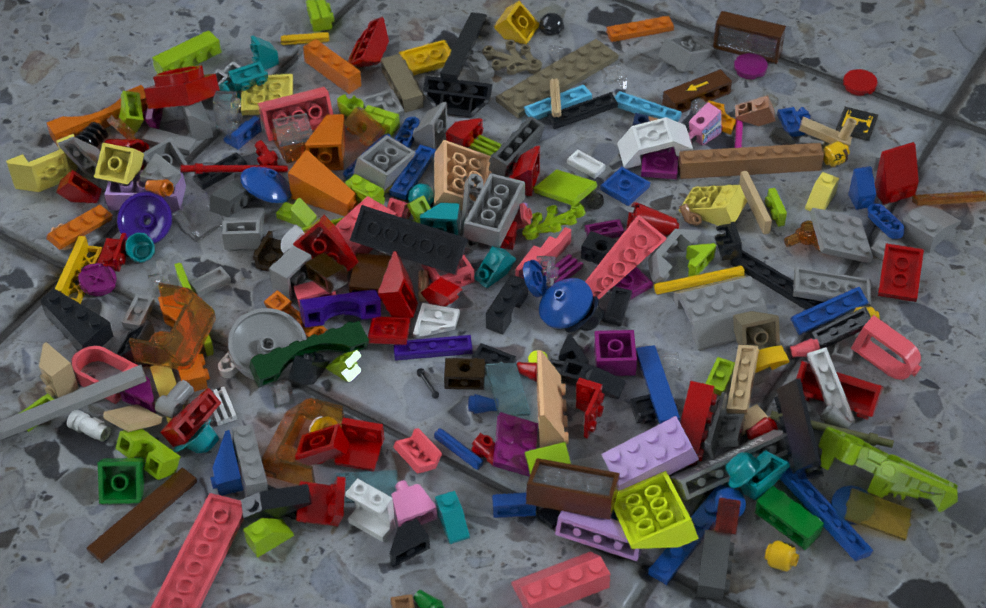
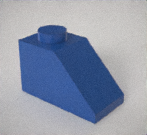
[848,166,876,210]

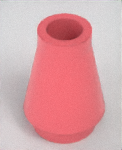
[790,338,820,358]

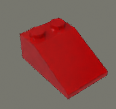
[875,142,919,205]
[293,214,359,271]

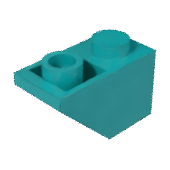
[250,35,279,70]
[474,246,516,288]

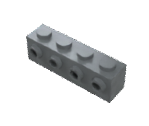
[489,116,545,177]

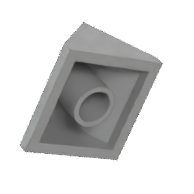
[143,137,188,171]

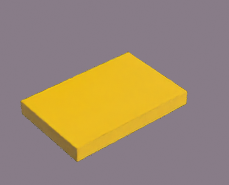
[399,40,451,76]

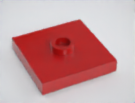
[368,316,411,345]

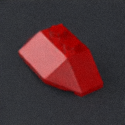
[347,17,389,67]

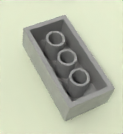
[464,173,525,248]

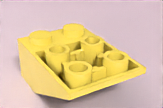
[679,184,747,226]

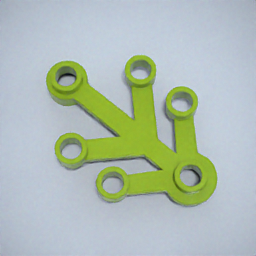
[522,203,586,240]

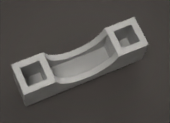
[232,424,268,497]

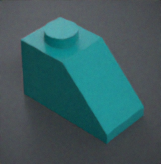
[435,490,470,544]

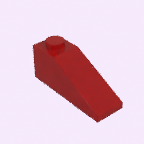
[160,388,221,447]

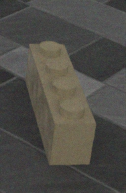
[381,54,425,113]

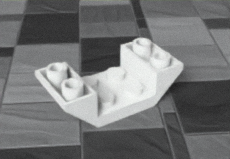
[617,117,693,169]

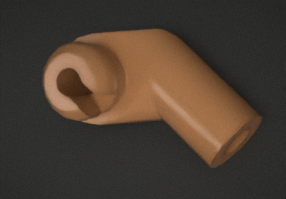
[679,203,702,226]

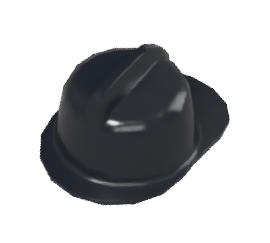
[565,296,605,333]

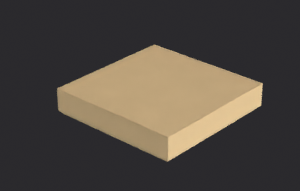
[103,404,162,432]

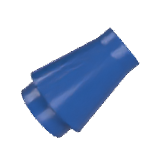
[468,394,498,414]

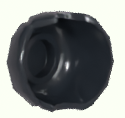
[539,13,564,35]

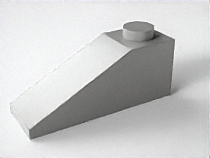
[58,137,100,179]

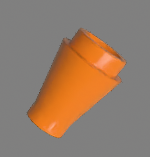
[145,179,174,197]

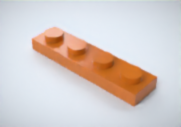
[606,16,674,42]
[46,205,113,250]

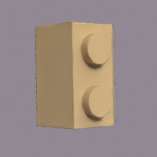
[39,342,79,399]

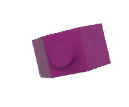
[120,376,157,414]

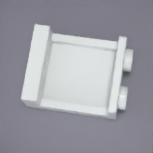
[346,479,395,542]

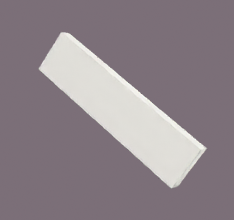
[807,348,855,424]

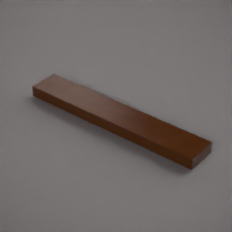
[86,467,197,563]

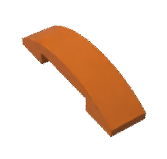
[264,290,327,338]

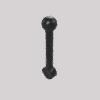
[417,368,439,399]

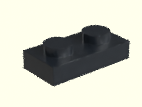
[472,343,516,375]

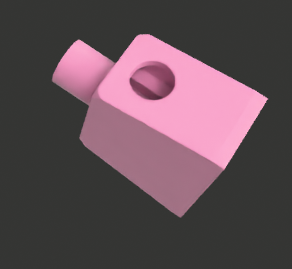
[391,480,437,527]

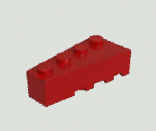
[680,381,717,467]

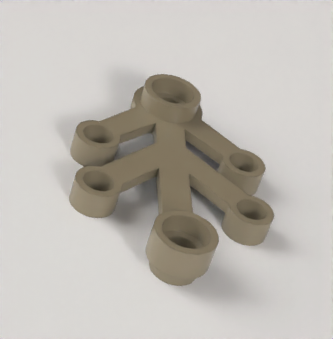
[482,40,542,75]

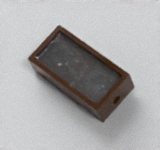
[713,11,786,64]
[526,458,620,520]

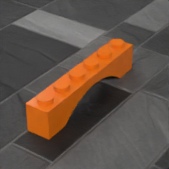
[46,85,148,147]
[158,292,210,392]

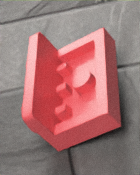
[393,428,442,474]

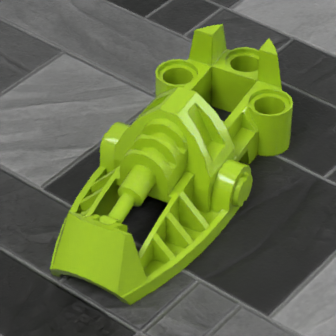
[818,426,958,513]

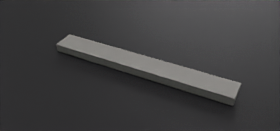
[0,365,147,440]

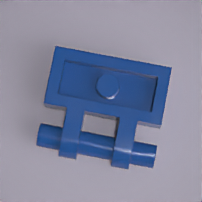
[777,107,811,138]

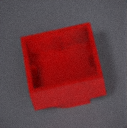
[144,65,220,109]

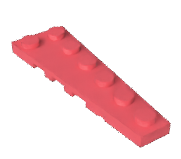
[585,215,667,299]

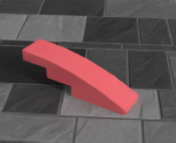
[515,227,572,279]

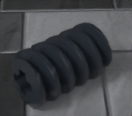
[75,122,108,147]

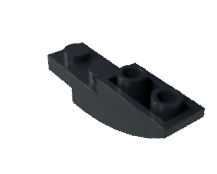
[550,358,626,399]

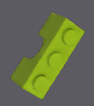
[115,429,181,480]

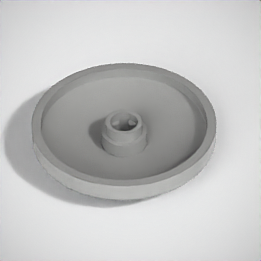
[228,308,307,382]

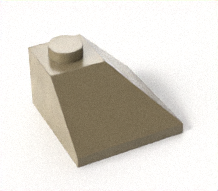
[733,311,780,350]

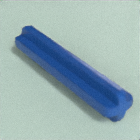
[434,428,484,470]

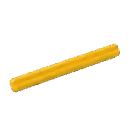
[654,266,745,295]

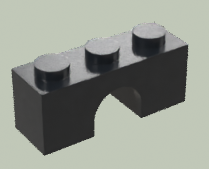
[485,275,528,335]

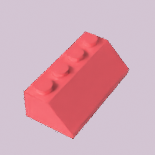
[258,87,333,141]
[511,551,610,608]

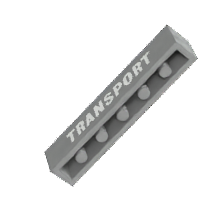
[670,430,788,500]

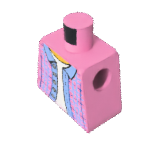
[688,102,722,145]

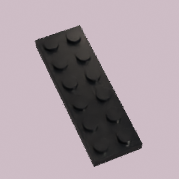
[350,205,468,275]

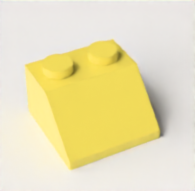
[94,143,144,185]

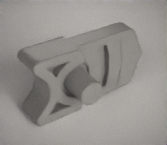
[799,134,825,146]

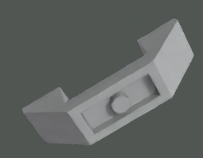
[648,229,701,285]

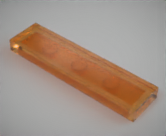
[912,190,986,206]

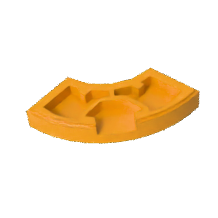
[707,100,737,135]

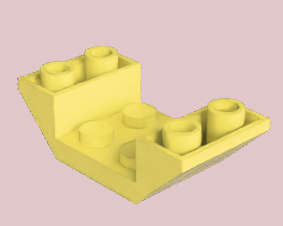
[6,134,78,192]

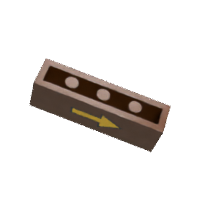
[662,69,732,113]

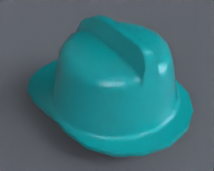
[173,418,219,453]
[726,452,771,488]

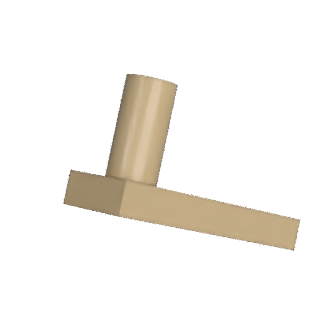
[799,117,857,148]

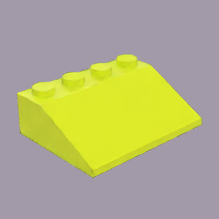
[613,471,699,549]

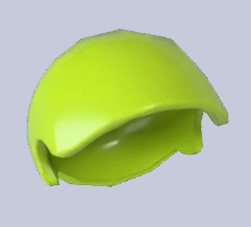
[337,94,364,117]

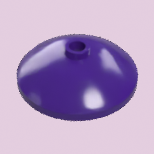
[117,192,172,244]

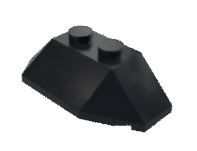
[423,75,493,117]

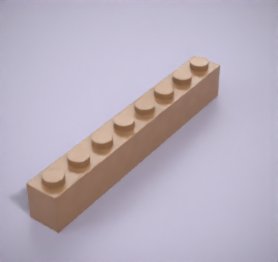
[678,143,824,179]

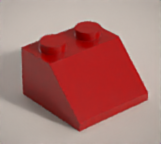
[509,146,540,196]
[295,423,349,466]

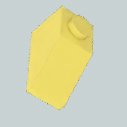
[805,172,839,211]

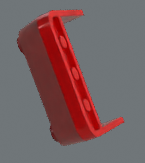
[796,361,884,420]

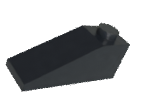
[241,484,312,524]

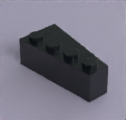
[40,289,114,351]

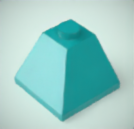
[740,451,790,500]

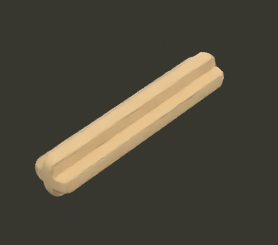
[550,78,561,118]

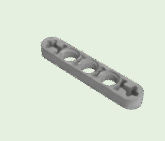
[460,174,483,254]

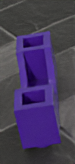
[300,289,381,328]

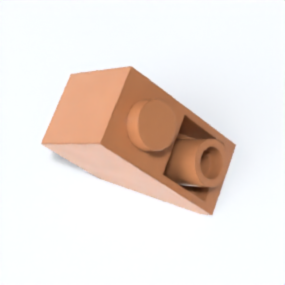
[735,95,775,126]

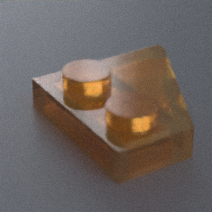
[107,115,137,139]

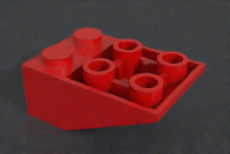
[378,251,418,318]

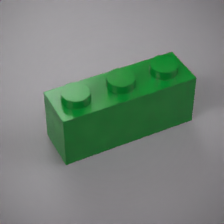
[754,486,824,550]

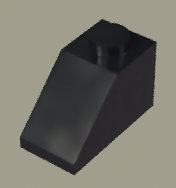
[389,518,430,568]

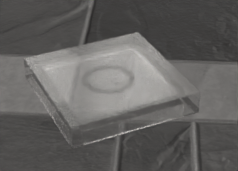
[272,113,313,147]

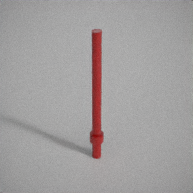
[180,163,288,174]

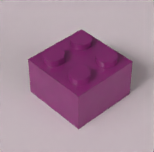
[594,330,637,376]

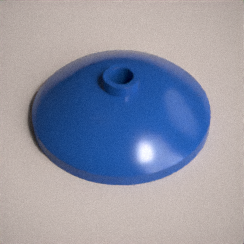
[240,166,292,203]
[539,278,593,329]

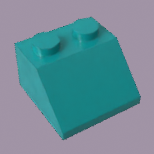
[420,203,460,236]

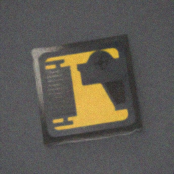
[836,106,879,141]

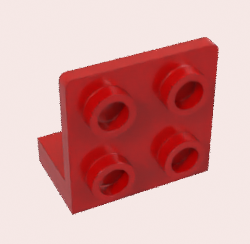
[576,378,605,439]
[334,417,385,471]
[296,476,346,527]

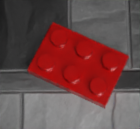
[878,243,924,302]

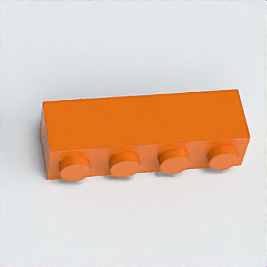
[303,39,361,94]

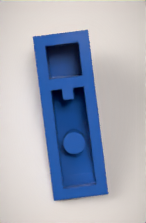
[210,430,244,496]

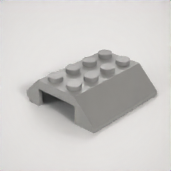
[673,276,768,351]

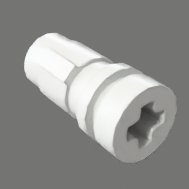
[67,409,111,442]

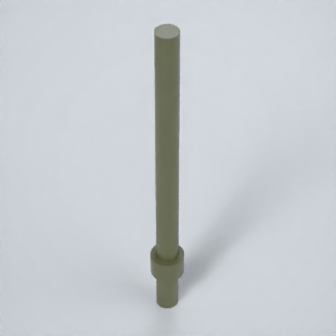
[770,411,894,448]

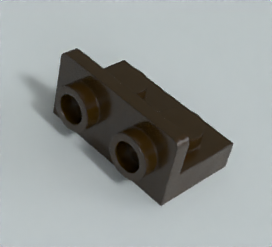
[253,231,284,271]

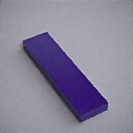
[393,335,473,361]

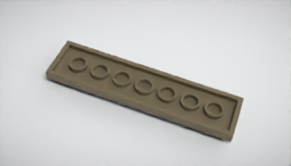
[496,39,618,119]

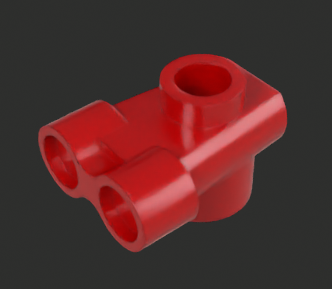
[254,140,278,165]
[471,433,495,466]

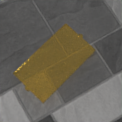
[845,488,912,541]

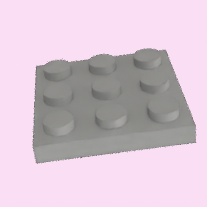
[809,208,874,263]

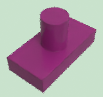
[142,108,164,129]

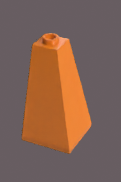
[305,114,345,171]
[288,150,358,216]

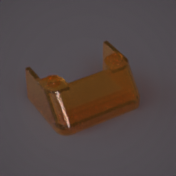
[129,283,216,370]
[261,398,344,485]

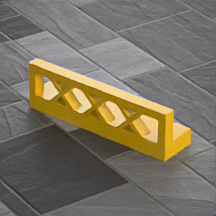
[55,236,103,304]

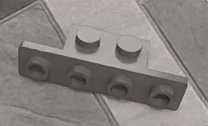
[705,392,746,459]

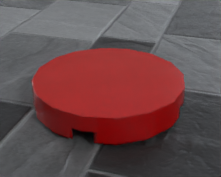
[843,69,878,96]

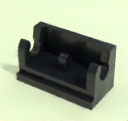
[715,222,742,261]

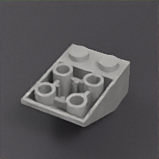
[222,207,265,250]

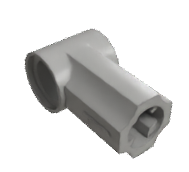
[155,380,194,418]

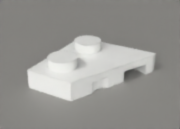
[413,303,460,339]

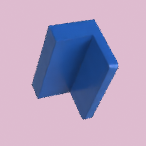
[223,116,262,150]
[492,493,536,518]

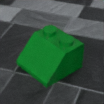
[97,458,146,504]

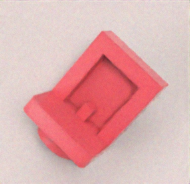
[387,198,411,219]
[513,203,533,230]

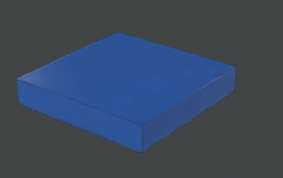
[600,167,650,206]

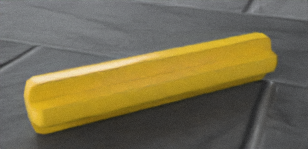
[280,32,329,45]

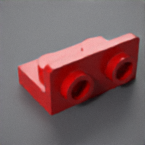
[97,233,128,272]

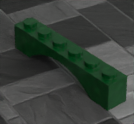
[249,321,369,388]

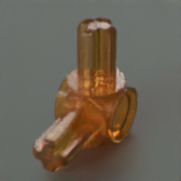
[784,220,821,252]

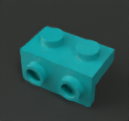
[228,61,268,91]

